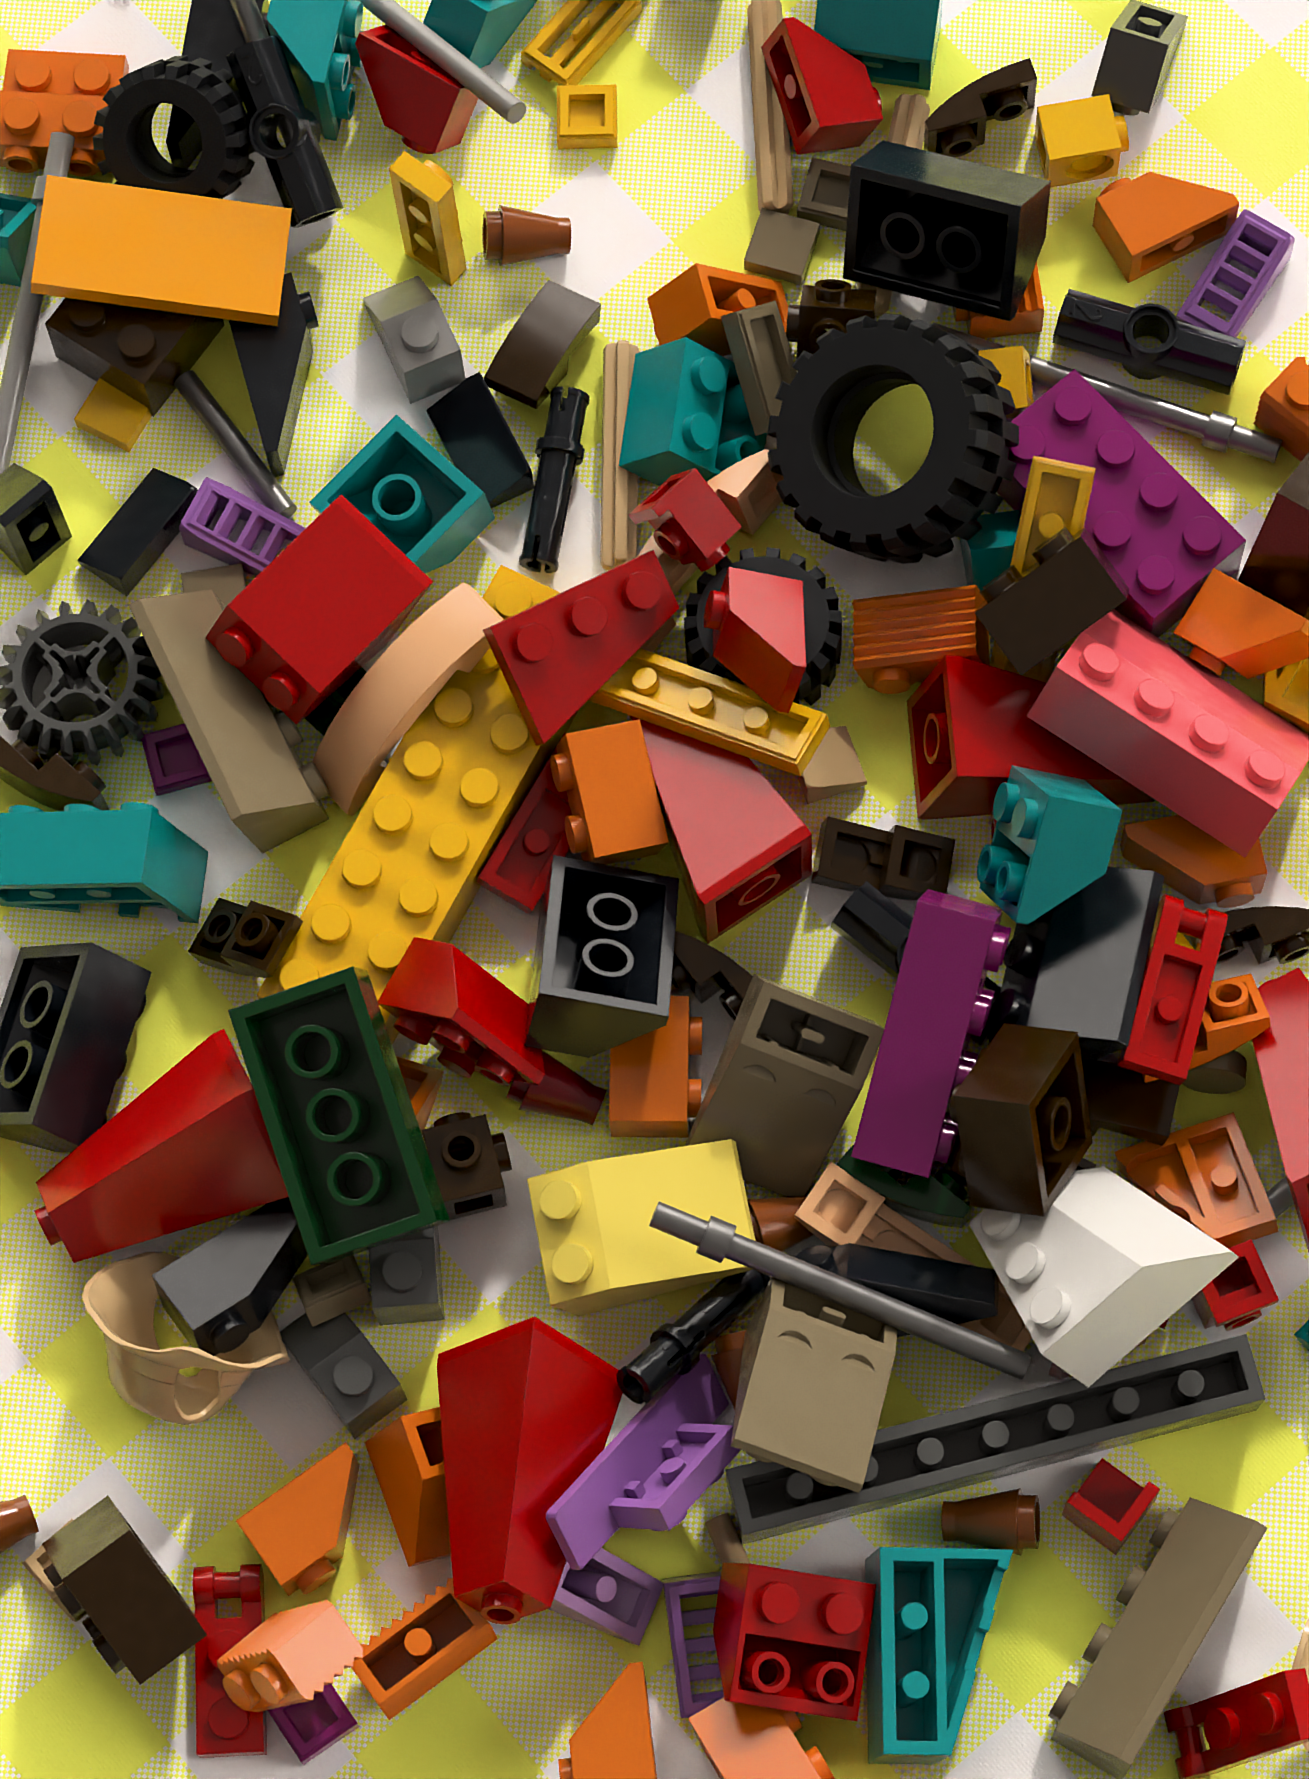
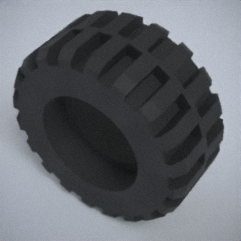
[767,314,1019,564]

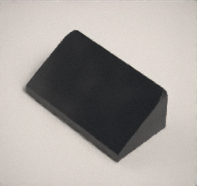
[426,372,534,508]
[77,468,198,597]

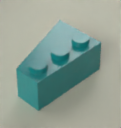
[0,802,209,924]
[865,1547,1013,1765]

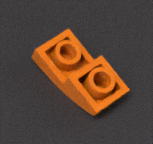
[1141,973,1271,1083]

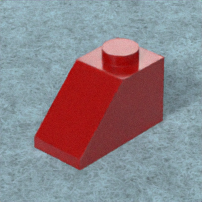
[761,17,883,155]
[355,25,478,154]
[704,567,806,713]

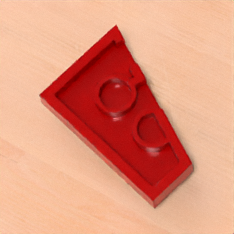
[483,550,680,746]

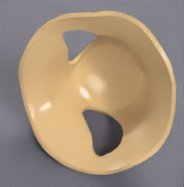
[82,1252,291,1425]

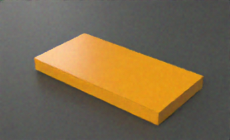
[31,175,292,326]

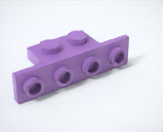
[546,1353,741,1570]

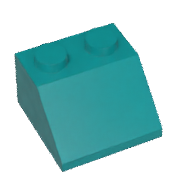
[309,414,495,574]

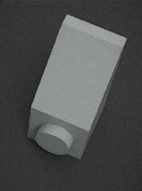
[363,276,466,404]

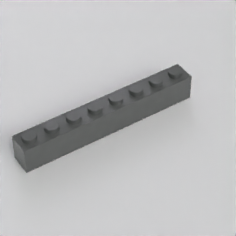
[725,1334,1266,1545]

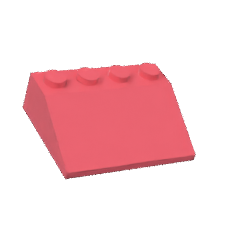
[1027,609,1309,858]

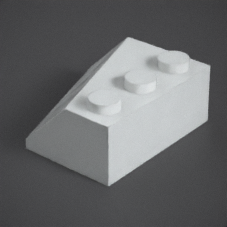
[969,1166,1239,1387]

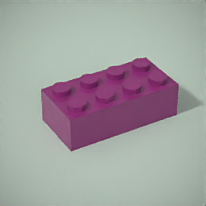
[996,369,1246,638]
[851,889,1011,1178]

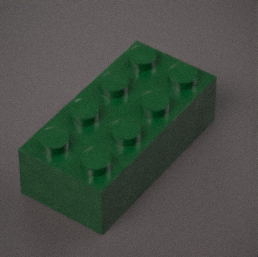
[228,966,450,1265]

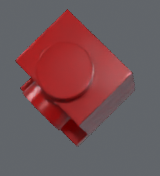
[628,468,742,572]
[1191,1239,1279,1331]

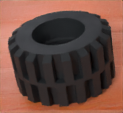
[93,56,255,199]
[684,547,842,706]

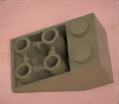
[685,974,884,1197]
[731,1277,897,1493]

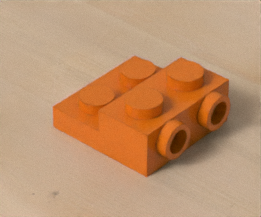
[0,49,129,177]

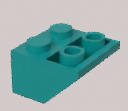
[266,0,363,141]
[814,0,943,90]
[619,337,767,486]
[977,765,1123,925]

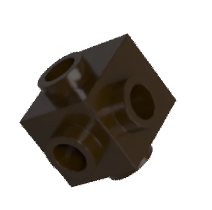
[786,279,877,359]
[422,1112,512,1220]

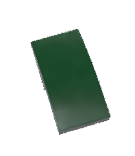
[836,1145,971,1228]

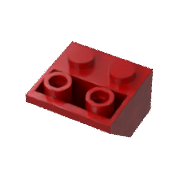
[378,937,545,1086]
[713,1562,876,1721]

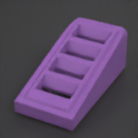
[1176,209,1295,338]
[179,477,305,576]
[662,1571,724,1719]

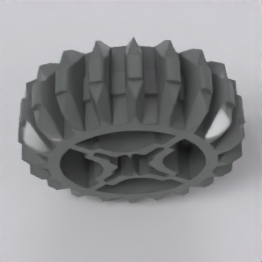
[0,599,165,767]

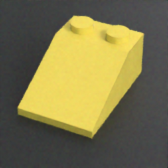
[527,1139,755,1317]

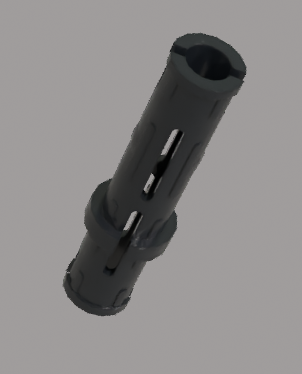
[519,387,590,573]
[617,1269,770,1404]

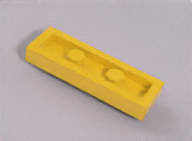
[389,151,467,287]

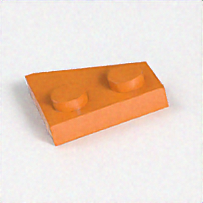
[1114,1112,1279,1248]

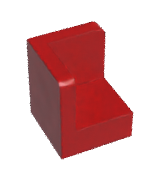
[1062,1458,1160,1555]

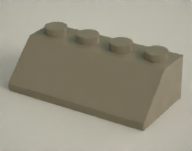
[128,589,329,854]
[1048,1497,1268,1779]

